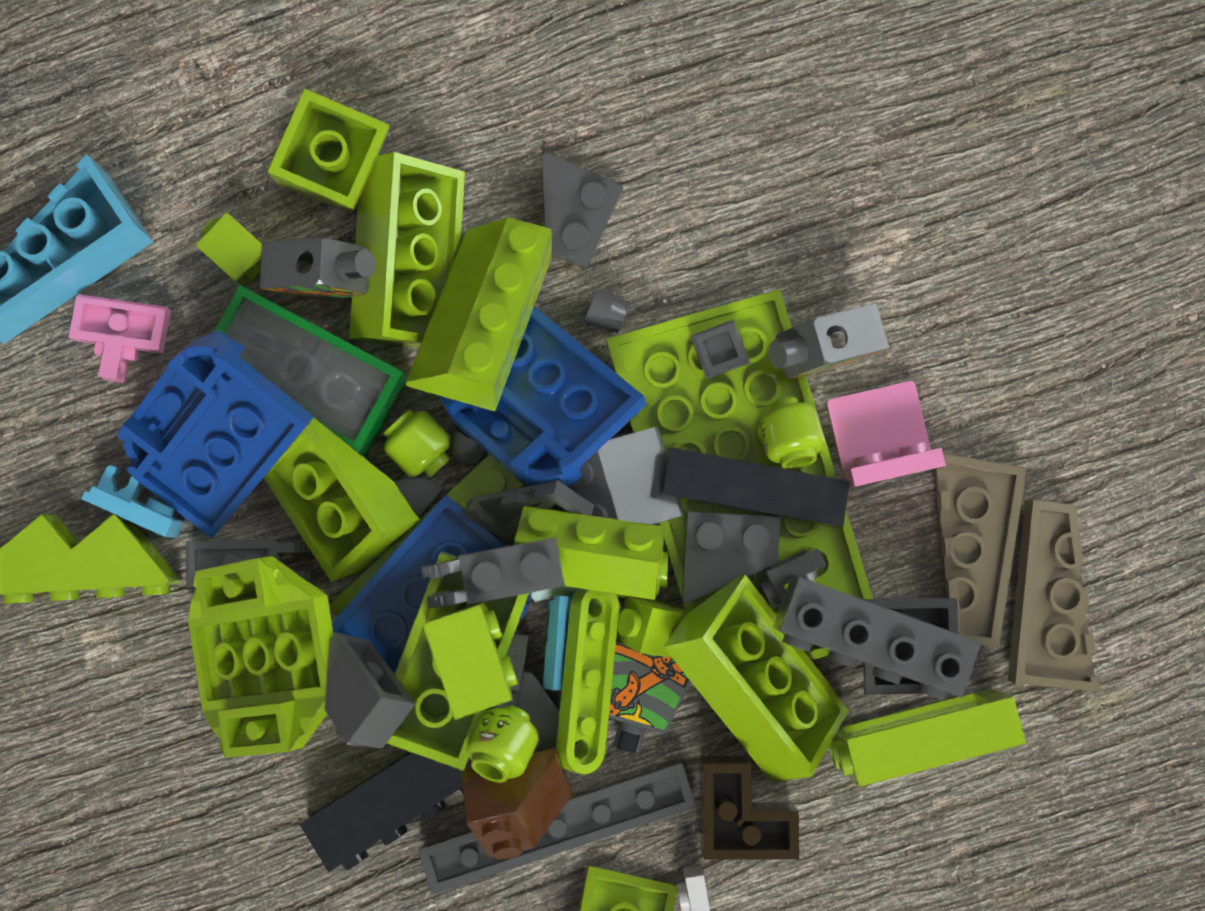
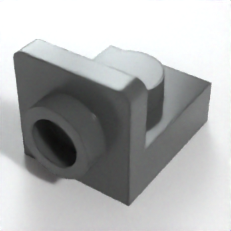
[759,547,826,609]

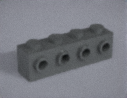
[773,574,981,701]

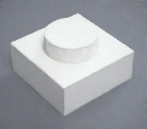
[676,865,710,911]

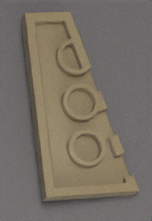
[934,453,1027,649]
[1008,500,1101,692]

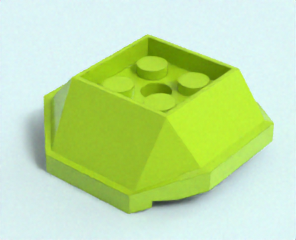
[188,556,334,758]

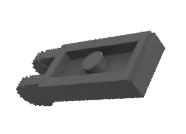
[421,537,565,608]
[186,539,317,587]

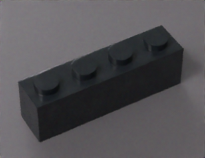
[299,752,472,872]

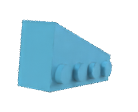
[0,154,154,344]

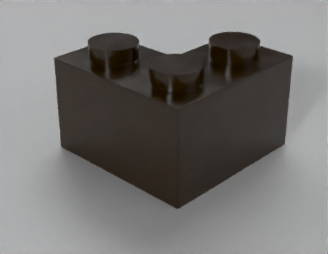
[700,756,799,860]

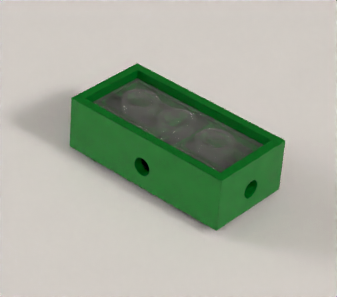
[214,285,408,457]

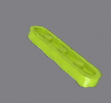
[556,588,619,774]

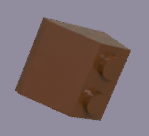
[461,748,573,859]

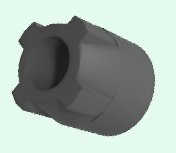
[584,288,630,333]

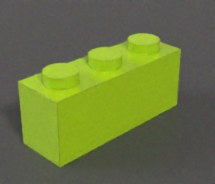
[514,506,665,600]

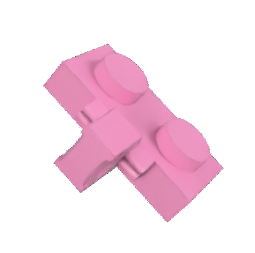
[68,294,171,383]

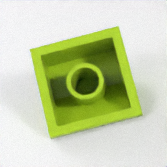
[267,88,390,210]

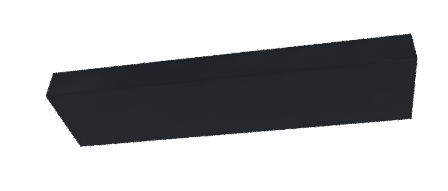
[660,447,850,528]

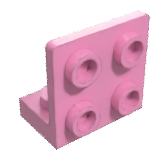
[826,381,946,488]

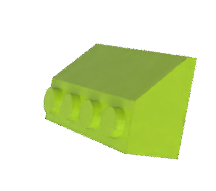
[349,152,465,347]
[406,217,552,411]
[663,575,849,782]

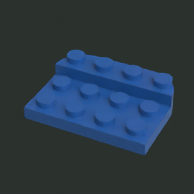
[440,306,646,486]
[117,331,314,539]
[332,494,531,674]

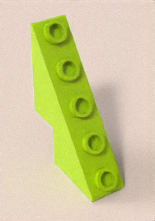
[0,514,182,604]

